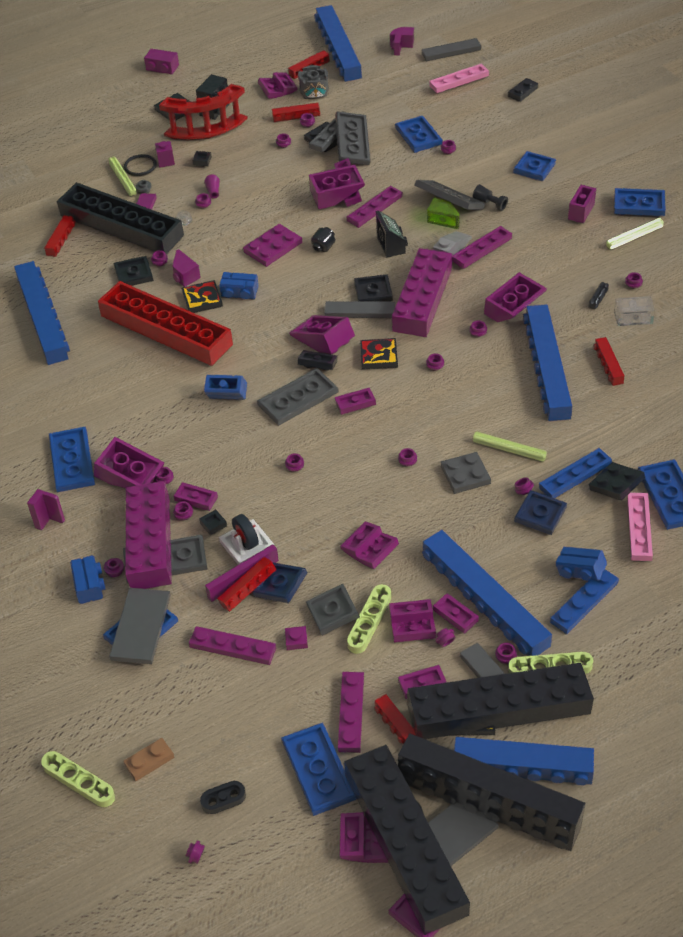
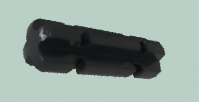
[589,282,609,309]

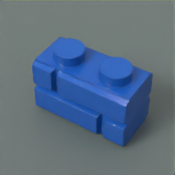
[220,272,259,299]
[204,375,247,400]
[556,547,607,581]
[70,555,106,604]

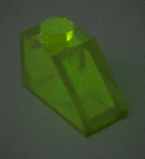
[427,198,460,229]

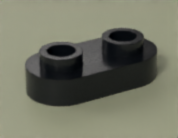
[200,781,246,814]

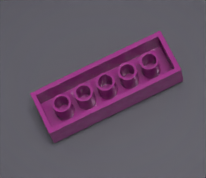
[392,248,452,337]
[125,481,172,589]

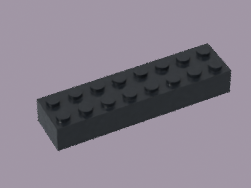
[57,182,184,255]
[407,663,594,739]
[398,734,586,851]
[344,744,470,935]

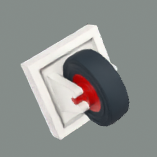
[219,514,274,565]

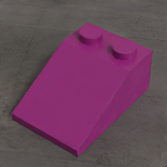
[309,165,365,209]
[289,315,355,354]
[94,437,165,488]

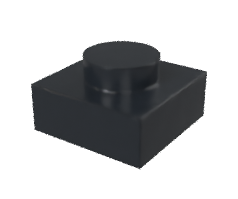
[192,151,212,167]
[199,509,227,536]

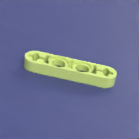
[347,584,391,654]
[508,652,593,674]
[41,751,115,807]

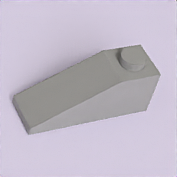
[433,231,471,263]

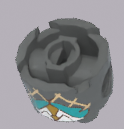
[298,65,329,99]

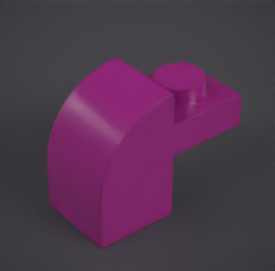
[390,27,414,56]

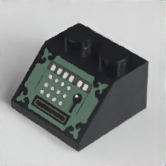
[376,210,408,258]

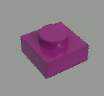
[285,626,308,650]

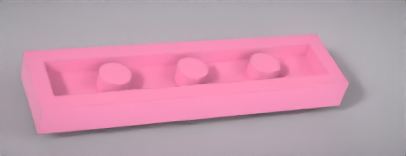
[429,64,489,93]
[627,493,653,561]

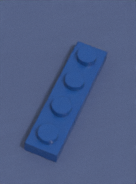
[539,448,612,498]
[550,569,619,634]

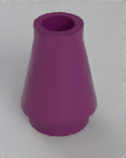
[204,174,220,199]

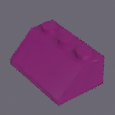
[484,272,547,323]

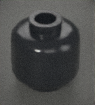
[311,227,336,252]

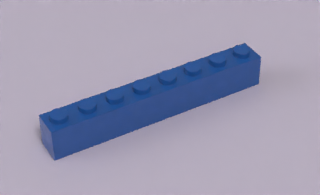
[314,5,362,82]
[14,261,70,365]
[523,304,572,421]
[422,530,552,656]

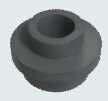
[135,180,152,194]

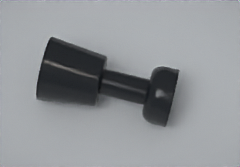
[472,184,508,211]

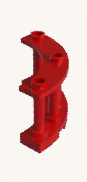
[159,84,248,139]

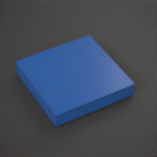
[513,151,556,181]

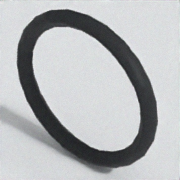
[124,154,157,176]

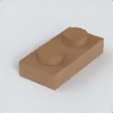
[123,738,175,781]

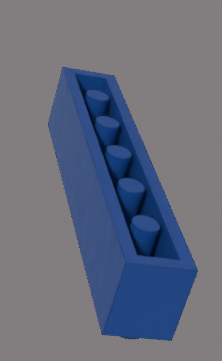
[454,737,594,785]

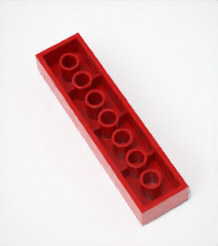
[98,281,233,366]

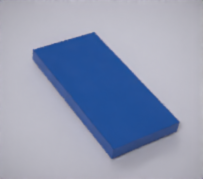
[49,426,95,493]
[638,459,683,530]
[281,723,356,816]

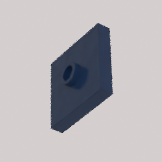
[514,490,567,535]
[252,562,307,604]

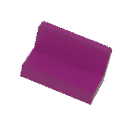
[27,489,65,530]

